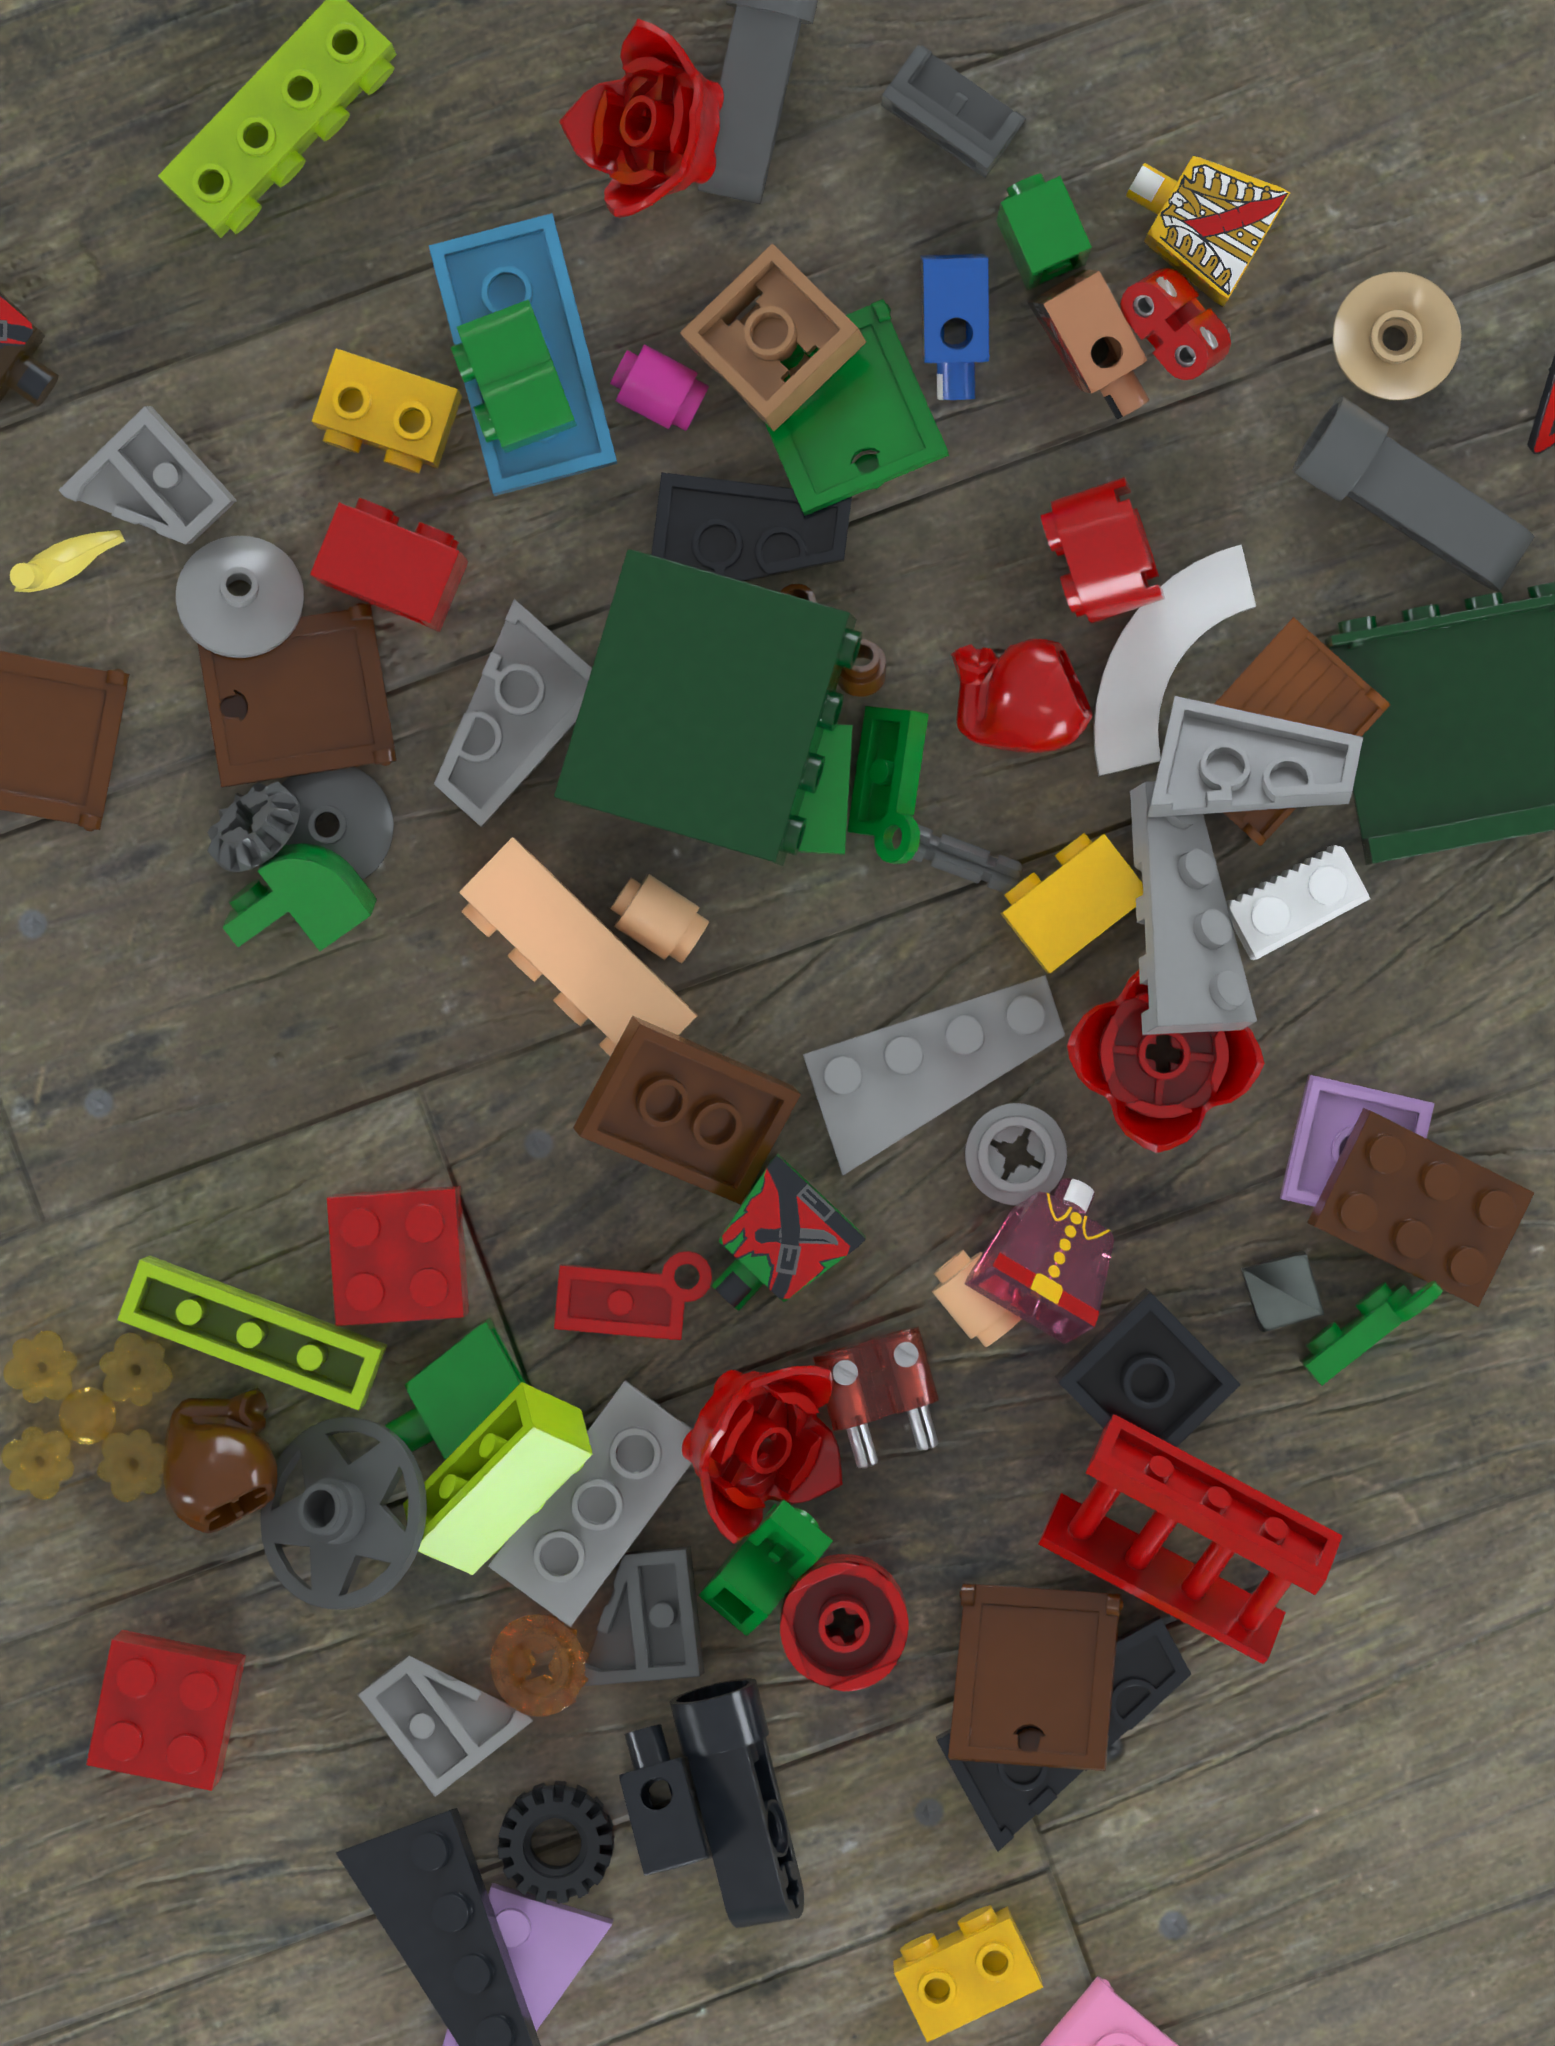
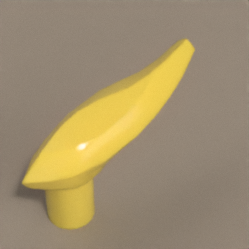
[10,530,125,592]

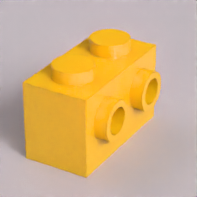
[311,348,462,474]
[893,1905,1043,2043]

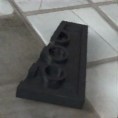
[336,1808,541,2046]

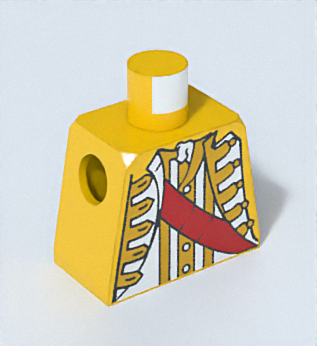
[1126,156,1290,307]

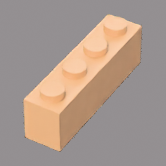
[459,837,698,1057]

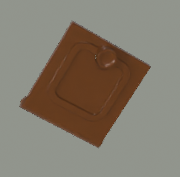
[197,603,397,788]
[0,651,130,831]
[948,1583,1124,1771]

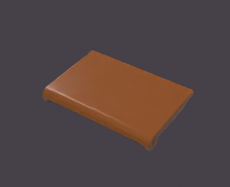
[1214,617,1391,847]

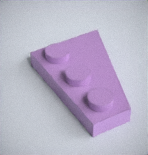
[442,1883,613,2046]

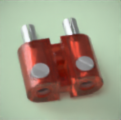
[813,1326,939,1468]

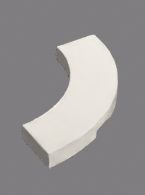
[1093,545,1256,777]

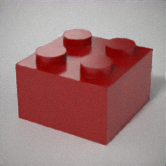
[310,498,469,632]
[327,1186,469,1326]
[86,1630,246,1791]

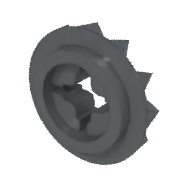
[207,781,300,872]

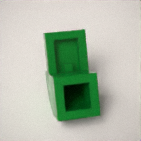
[222,843,377,951]
[698,1499,833,1636]

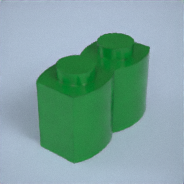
[451,299,577,453]

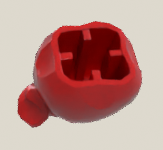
[951,639,1092,753]

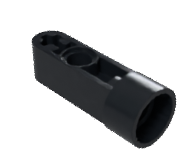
[669,1678,804,1928]

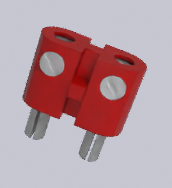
[1120,268,1231,380]

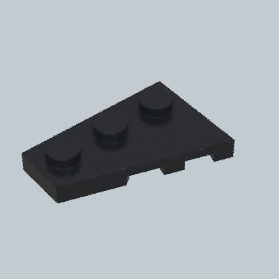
[651,472,852,582]

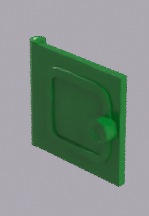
[764,299,949,516]

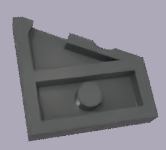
[579,1546,705,1687]

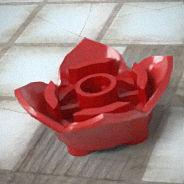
[559,19,724,218]
[1067,970,1265,1153]
[682,1365,843,1544]

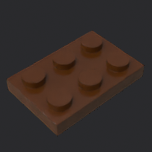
[573,1015,801,1205]
[1307,1108,1534,1307]

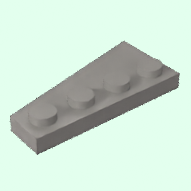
[803,975,1065,1175]

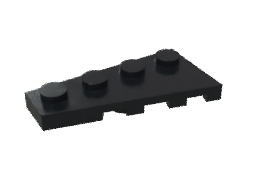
[936,1615,1192,1852]

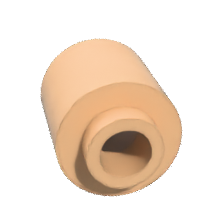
[610,874,709,964]
[932,1250,1025,1347]

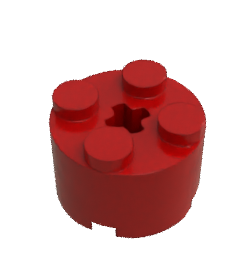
[1040,477,1165,623]
[780,1554,909,1692]

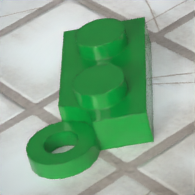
[847,706,929,865]
[1300,1280,1443,1386]

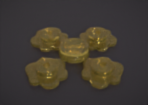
[1,1330,173,1502]

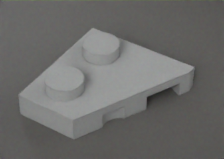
[59,406,237,544]
[357,1655,533,1797]

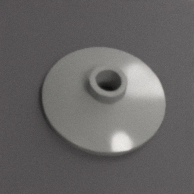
[176,536,304,658]

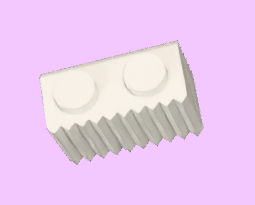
[1226,845,1370,960]

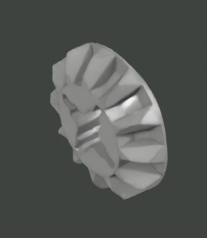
[965,1103,1067,1205]

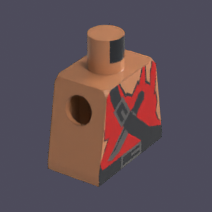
[1028,269,1149,419]

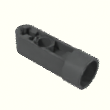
[698,0,818,205]
[1292,396,1535,592]

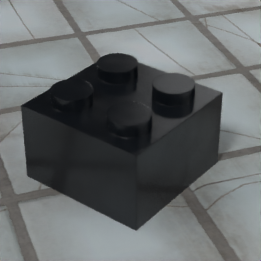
[1055,1288,1241,1447]

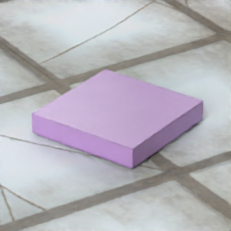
[1280,1074,1435,1207]

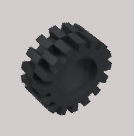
[497,1781,615,1904]

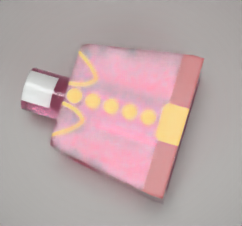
[964,1178,1114,1344]

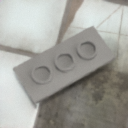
[488,1380,692,1627]

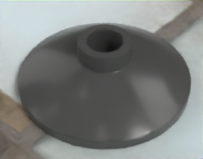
[281,767,394,880]

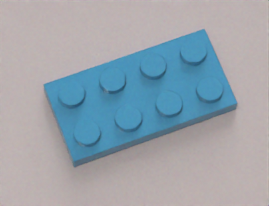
[429,213,618,496]

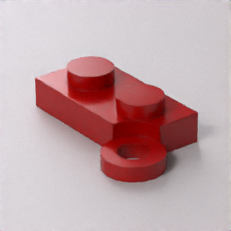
[554,1251,712,1340]

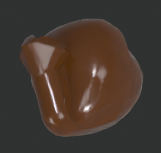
[163,1387,278,1534]

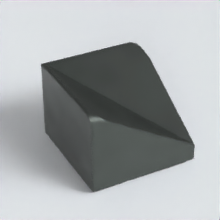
[1241,1251,1325,1332]

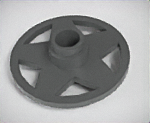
[260,1417,427,1610]

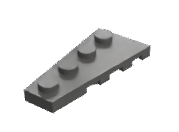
[1130,781,1257,1035]

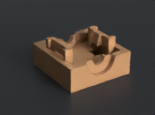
[680,243,866,431]

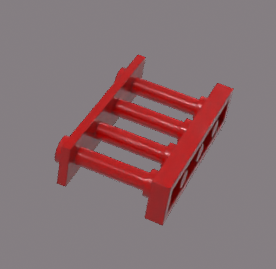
[1038,1414,1343,1664]

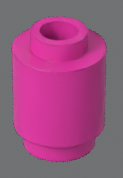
[610,344,709,431]

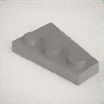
[434,599,592,827]
[1148,696,1363,817]

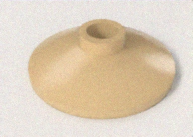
[1332,272,1461,401]

